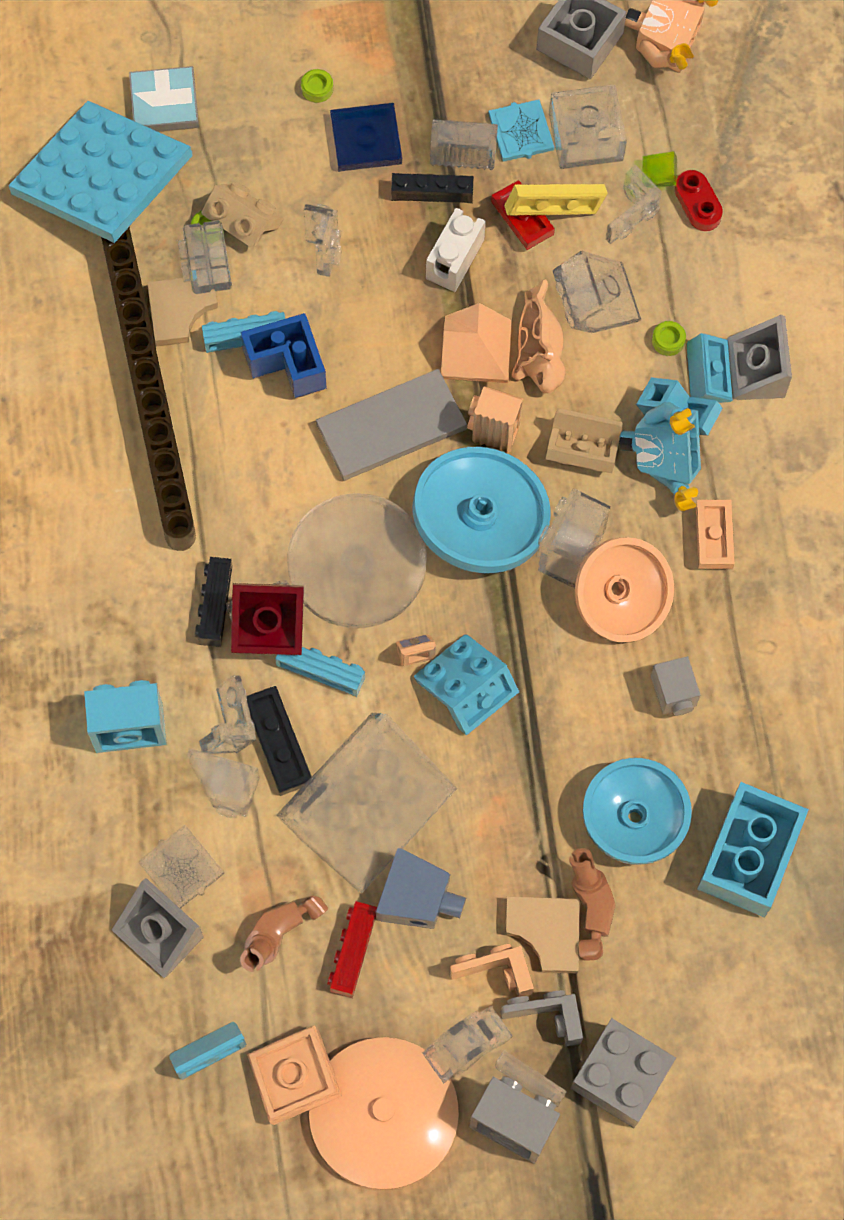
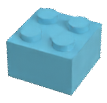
[84,680,167,753]

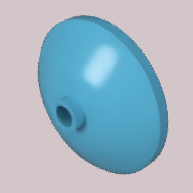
[583,758,692,865]

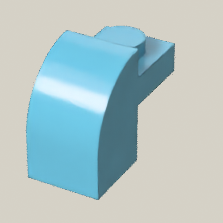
[636,377,723,436]

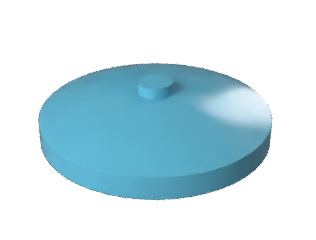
[412,447,551,573]

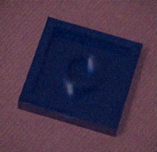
[330,103,403,172]

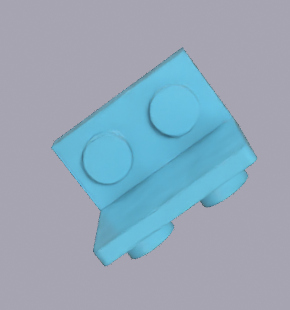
[414,635,519,736]

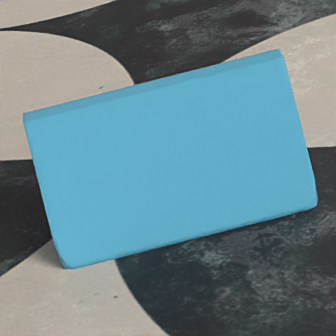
[687,333,733,403]
[169,1022,247,1080]

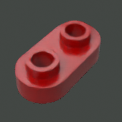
[674,170,723,231]

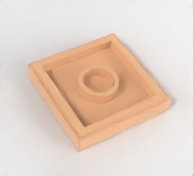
[247,1025,342,1125]

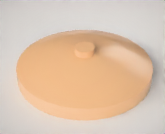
[309,1037,459,1191]

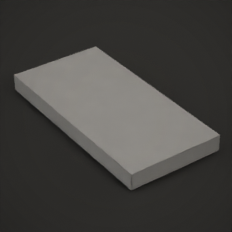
[316,369,467,481]

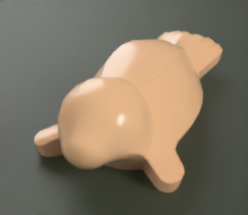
[512,279,566,393]

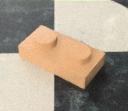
[696,500,735,569]

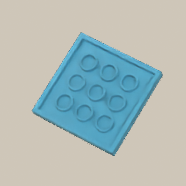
[8,101,193,243]

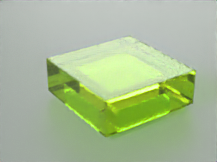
[642,151,677,190]

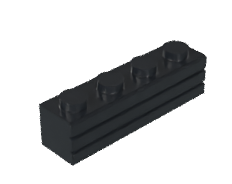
[391,173,474,204]
[195,557,233,647]

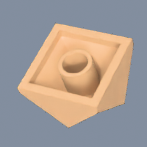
[441,303,511,383]

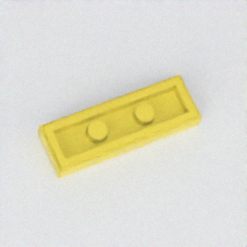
[504,184,608,215]

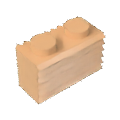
[467,386,523,453]

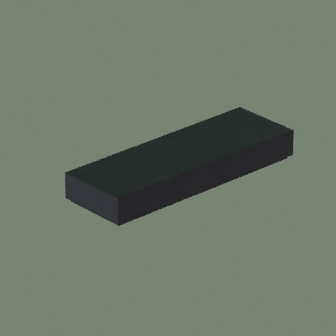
[243,686,314,796]

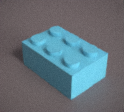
[697,782,809,918]

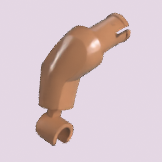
[569,848,616,961]
[240,896,328,972]

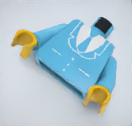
[619,402,701,511]

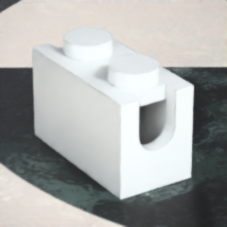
[426,208,486,292]

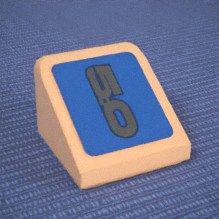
[396,634,436,666]

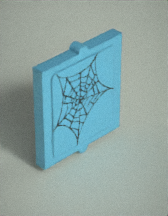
[488,99,555,162]

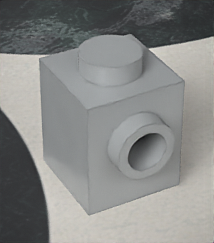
[651,656,701,716]

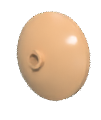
[575,537,674,642]

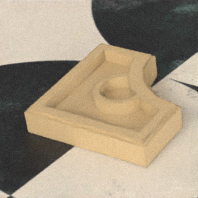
[147,273,218,346]
[506,897,580,974]

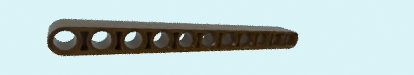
[101,227,196,551]

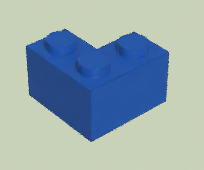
[241,313,327,398]

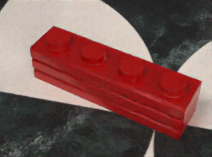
[327,901,377,999]

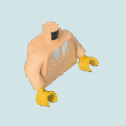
[625,0,718,73]

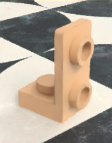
[449,944,534,997]

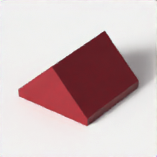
[231,583,304,655]

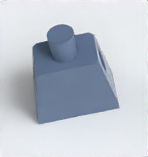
[376,848,466,929]

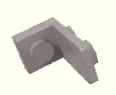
[500,990,583,1047]

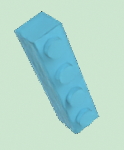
[202,311,285,353]
[275,647,365,697]

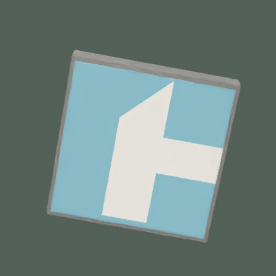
[129,66,199,131]

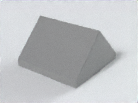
[727,315,792,400]
[112,878,204,978]

